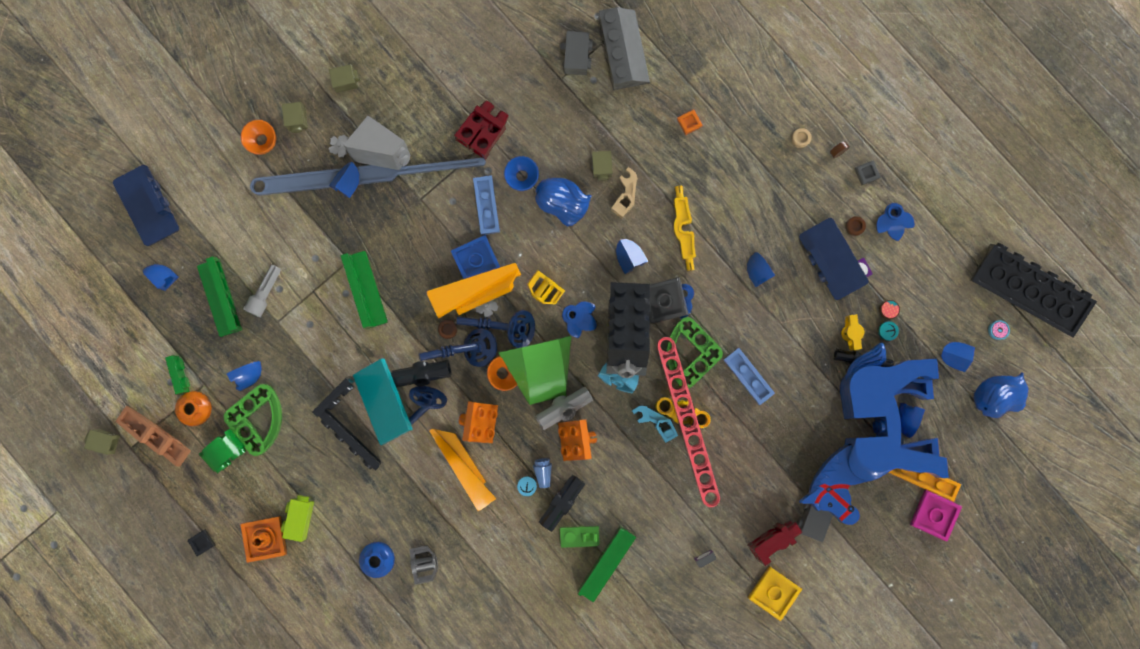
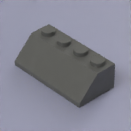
[598,7,650,90]

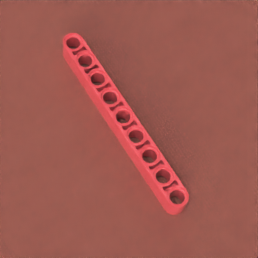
[657,337,720,507]

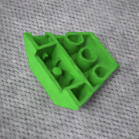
[498,336,571,405]

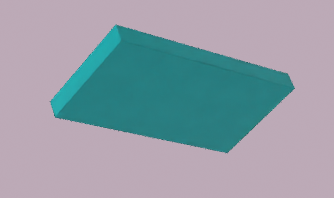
[353,358,413,445]

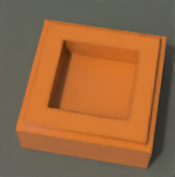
[677,109,703,136]

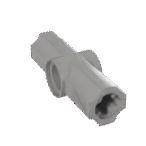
[535,387,593,430]

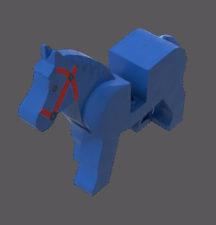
[799,343,949,525]

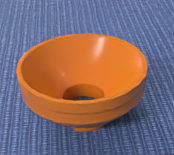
[241,120,277,155]
[487,356,517,391]
[175,391,212,426]

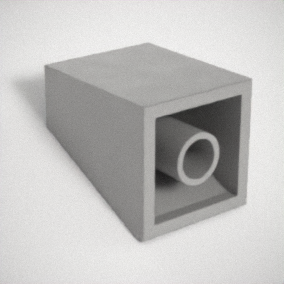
[344,116,411,170]

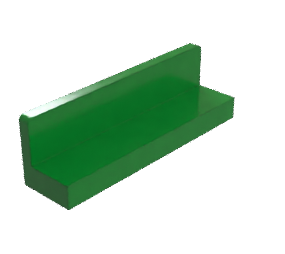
[340,251,388,330]
[197,256,242,337]
[577,526,636,603]

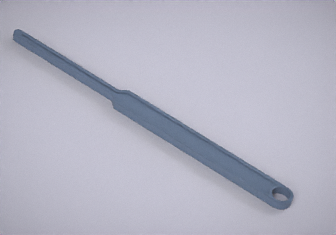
[250,158,486,196]

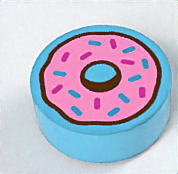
[988,320,1010,340]

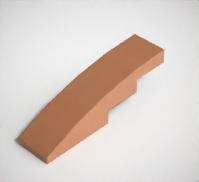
[115,406,191,467]

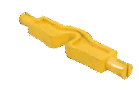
[673,186,696,271]

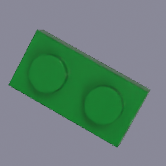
[165,355,190,395]

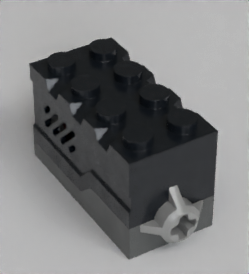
[606,282,650,378]

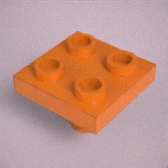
[459,401,498,443]
[558,419,597,461]
[240,516,287,563]

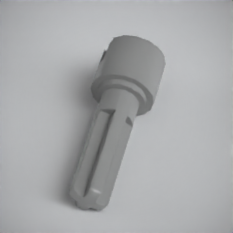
[243,265,281,318]

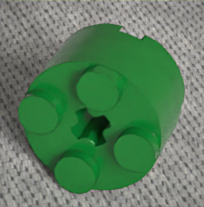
[198,429,247,474]

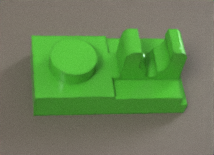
[560,526,599,548]

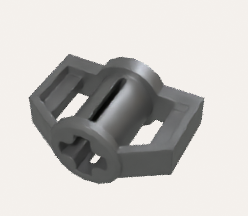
[409,546,438,585]

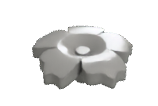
[329,135,348,158]
[475,299,499,318]

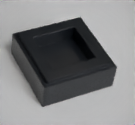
[187,529,216,557]

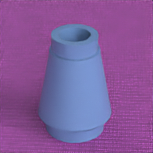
[533,458,552,488]

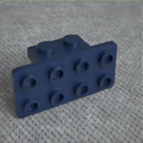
[113,165,179,246]
[799,218,869,300]

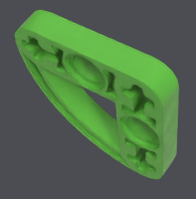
[666,317,723,388]
[224,384,282,456]

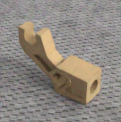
[611,167,638,219]

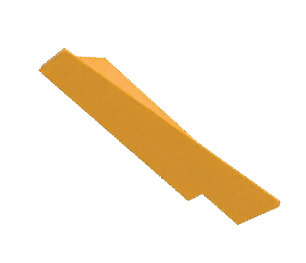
[427,263,521,318]
[429,429,496,511]

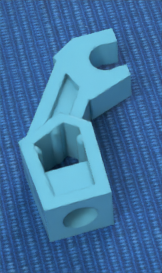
[632,406,678,443]

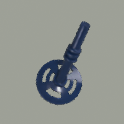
[456,310,535,348]
[418,329,497,367]
[409,386,447,425]

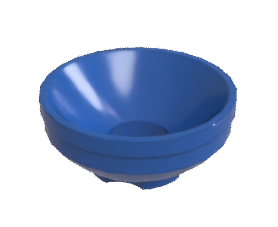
[504,156,539,191]
[359,542,395,578]

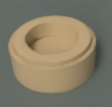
[791,128,812,148]

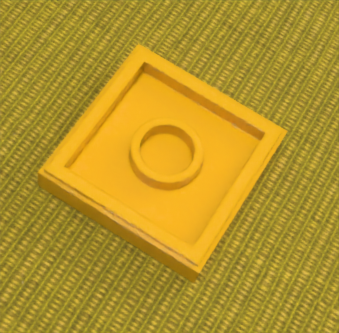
[747,566,802,621]

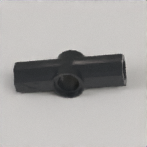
[391,360,452,388]
[539,474,585,532]

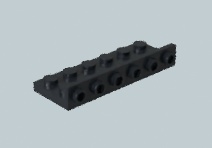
[970,243,1097,338]

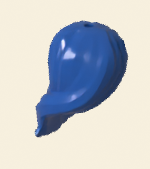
[535,178,592,226]
[973,372,1029,418]

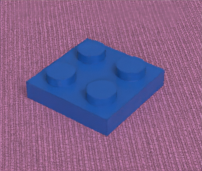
[451,235,500,279]

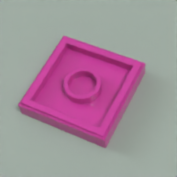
[910,490,962,542]

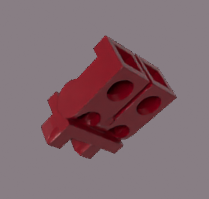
[454,100,509,161]
[747,520,803,566]

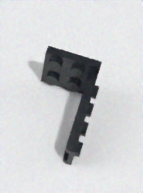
[312,376,381,471]

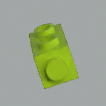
[281,495,314,542]

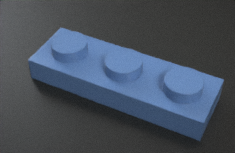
[473,175,500,235]
[723,348,775,405]

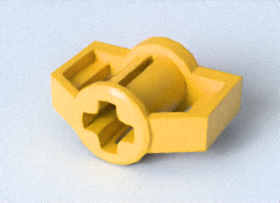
[527,270,565,305]
[841,314,865,351]

